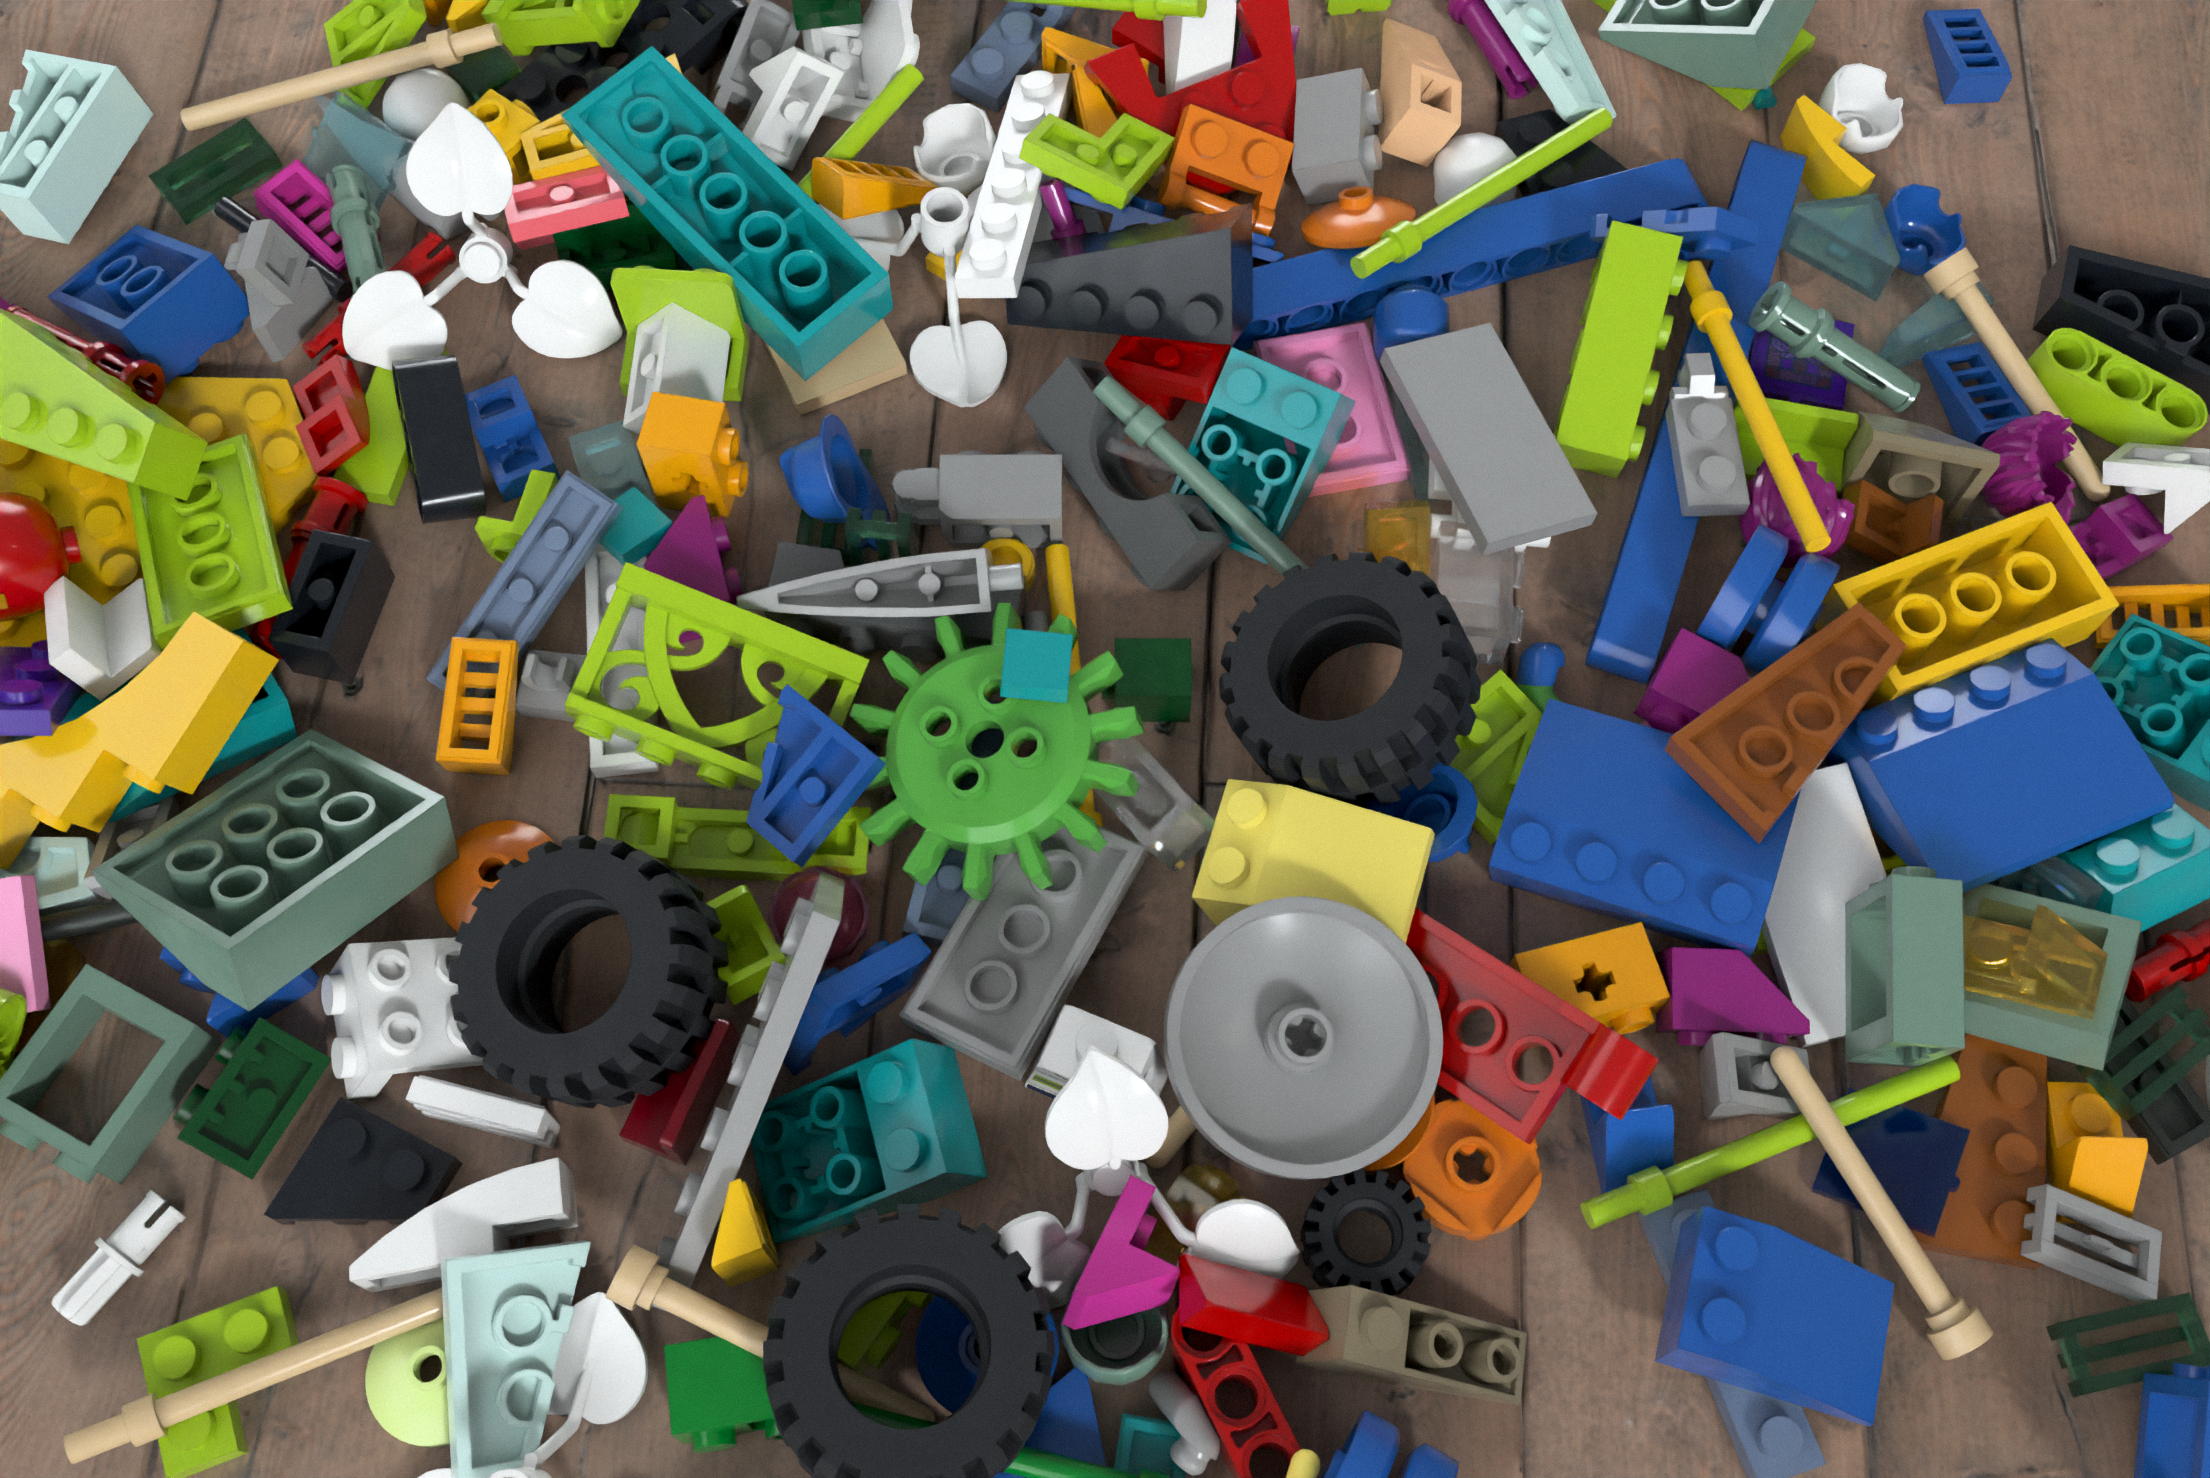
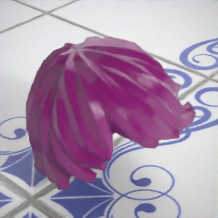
[1979,411,2077,524]
[1739,453,1855,569]

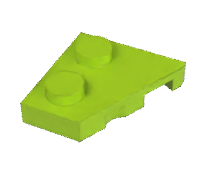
[324,0,427,117]
[1450,669,1543,845]

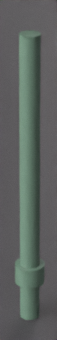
[1092,375,1365,649]

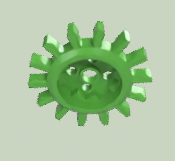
[850,603,1144,900]

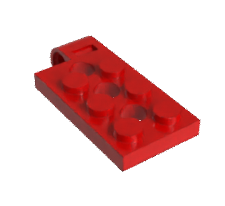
[1406,908,1660,1145]

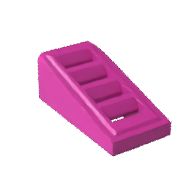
[253,159,381,274]

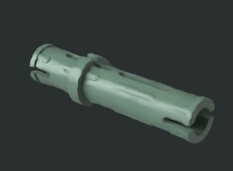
[326,165,387,294]

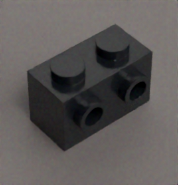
[267,529,395,685]

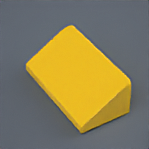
[711,1178,780,1287]

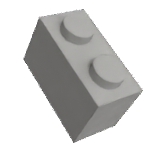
[1292,67,1384,205]

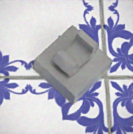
[224,218,309,306]
[515,649,586,722]

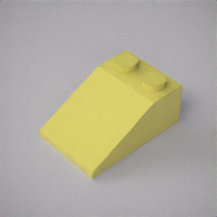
[1192,779,1435,944]

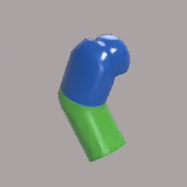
[1515,642,1565,713]

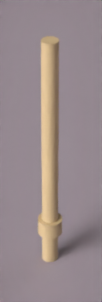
[180,22,502,131]
[63,1287,443,1464]

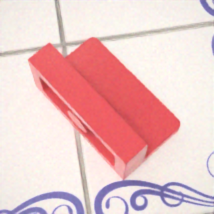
[504,166,629,250]

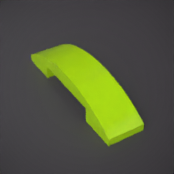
[603,794,872,881]

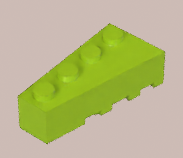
[1553,220,1688,478]
[0,308,208,501]

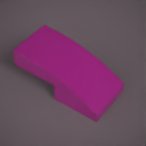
[2069,494,2174,582]

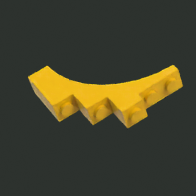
[0,611,279,870]

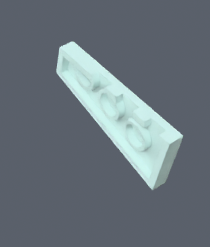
[1485,0,1617,125]

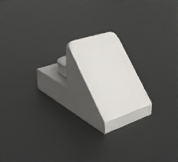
[742,46,844,171]
[2102,442,2210,534]

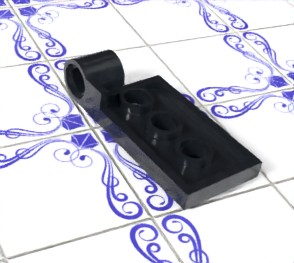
[497,0,749,123]

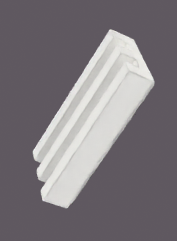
[406,1075,561,1149]

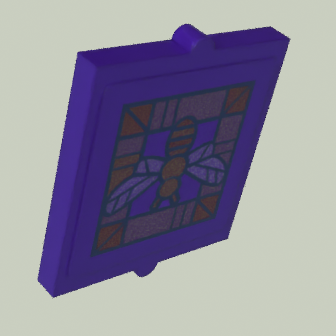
[1748,320,1855,411]

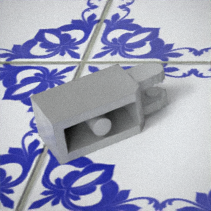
[890,450,1063,549]

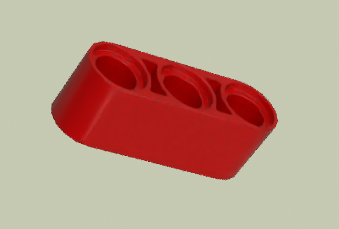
[1169,1307,1301,1478]

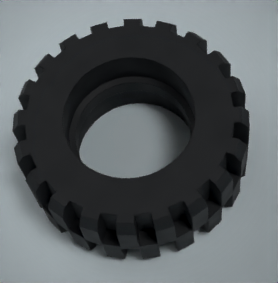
[1219,551,1481,808]
[449,835,729,1109]
[763,1204,1055,1478]

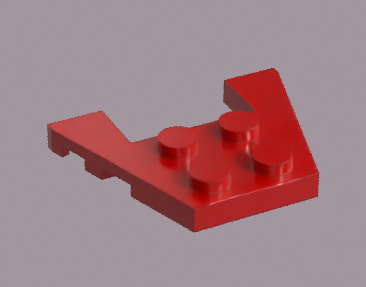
[1084,0,1296,197]

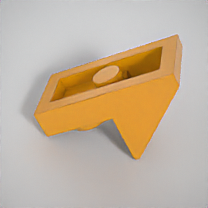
[2046,1082,2148,1224]

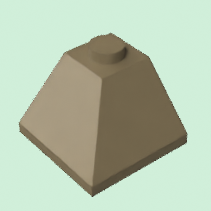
[1837,411,2000,527]

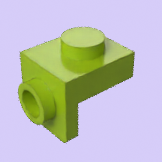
[475,469,559,563]
[705,885,786,1006]

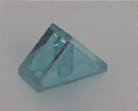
[1780,193,1901,301]

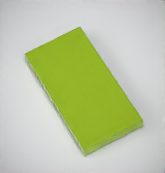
[127,433,293,651]

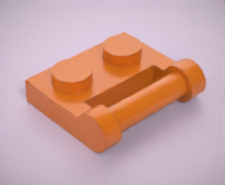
[1157,104,1295,237]

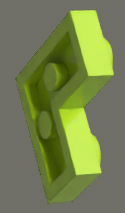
[1019,113,1175,210]
[136,1286,299,1478]

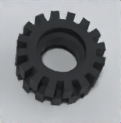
[1300,1168,1432,1296]

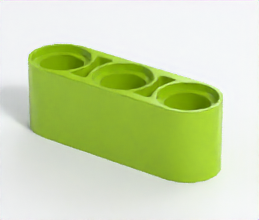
[2026,328,2208,447]

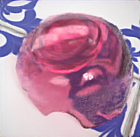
[767,865,870,967]

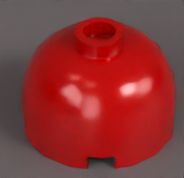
[0,492,82,622]

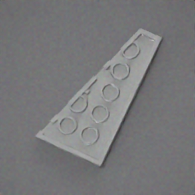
[652,871,845,1311]

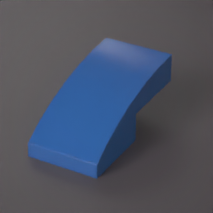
[465,375,561,502]

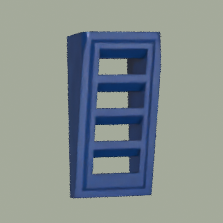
[1923,9,2012,104]
[1922,342,2031,447]

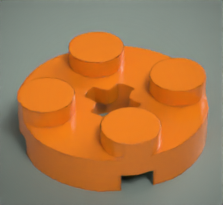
[1400,1099,1542,1241]

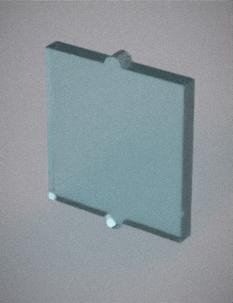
[302,91,412,213]

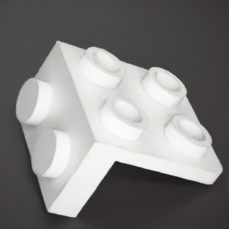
[801,0,920,122]
[321,937,483,1101]

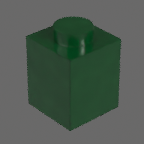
[1102,638,1192,722]

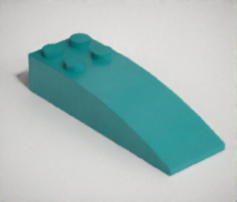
[561,46,893,382]

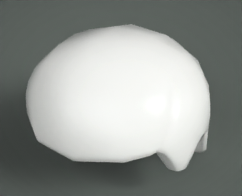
[1818,63,1903,154]
[382,68,472,141]
[913,103,997,194]
[1433,132,1517,209]

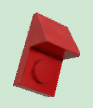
[1104,335,1232,421]

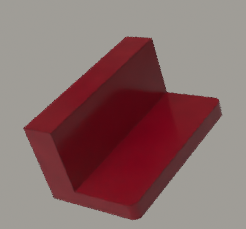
[619,1017,741,1166]

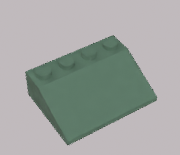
[1598,0,1817,89]
[92,729,459,1012]

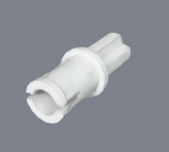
[51,1189,187,1326]

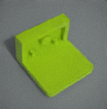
[611,266,749,401]

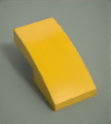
[1780,95,1876,223]

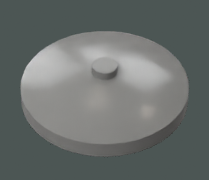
[1163,896,1443,1180]

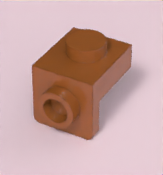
[1843,479,1944,565]

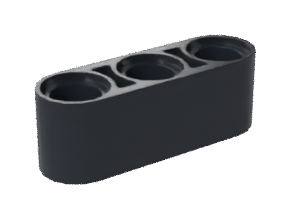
[392,355,486,524]

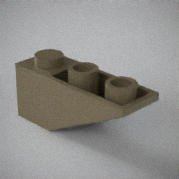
[1295,1285,1527,1405]

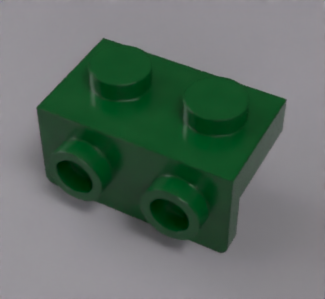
[553,200,679,293]

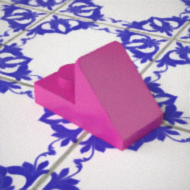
[1062,1175,1181,1330]

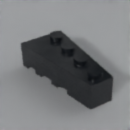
[1005,203,1253,345]
[2032,245,2210,415]

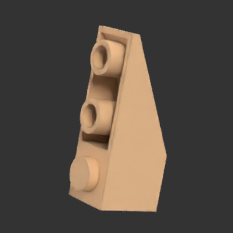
[1378,18,1462,167]

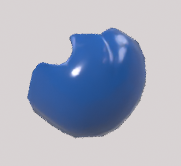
[1875,184,1966,276]

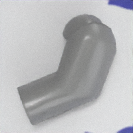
[1149,1370,1220,1476]

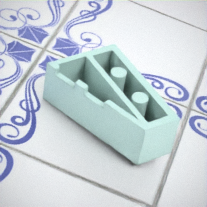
[0,49,153,244]

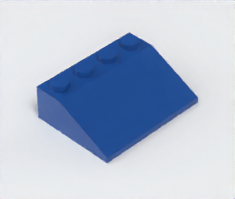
[1826,638,2175,893]
[1488,698,1801,959]

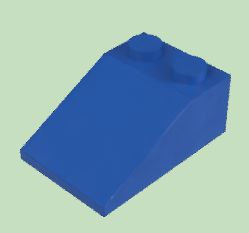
[47,225,250,385]
[1655,1206,1894,1427]

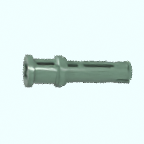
[1748,281,1921,413]

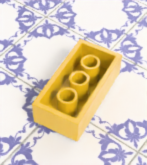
[1814,502,2119,710]

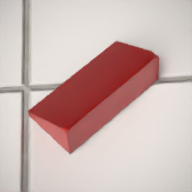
[1178,1253,1330,1357]

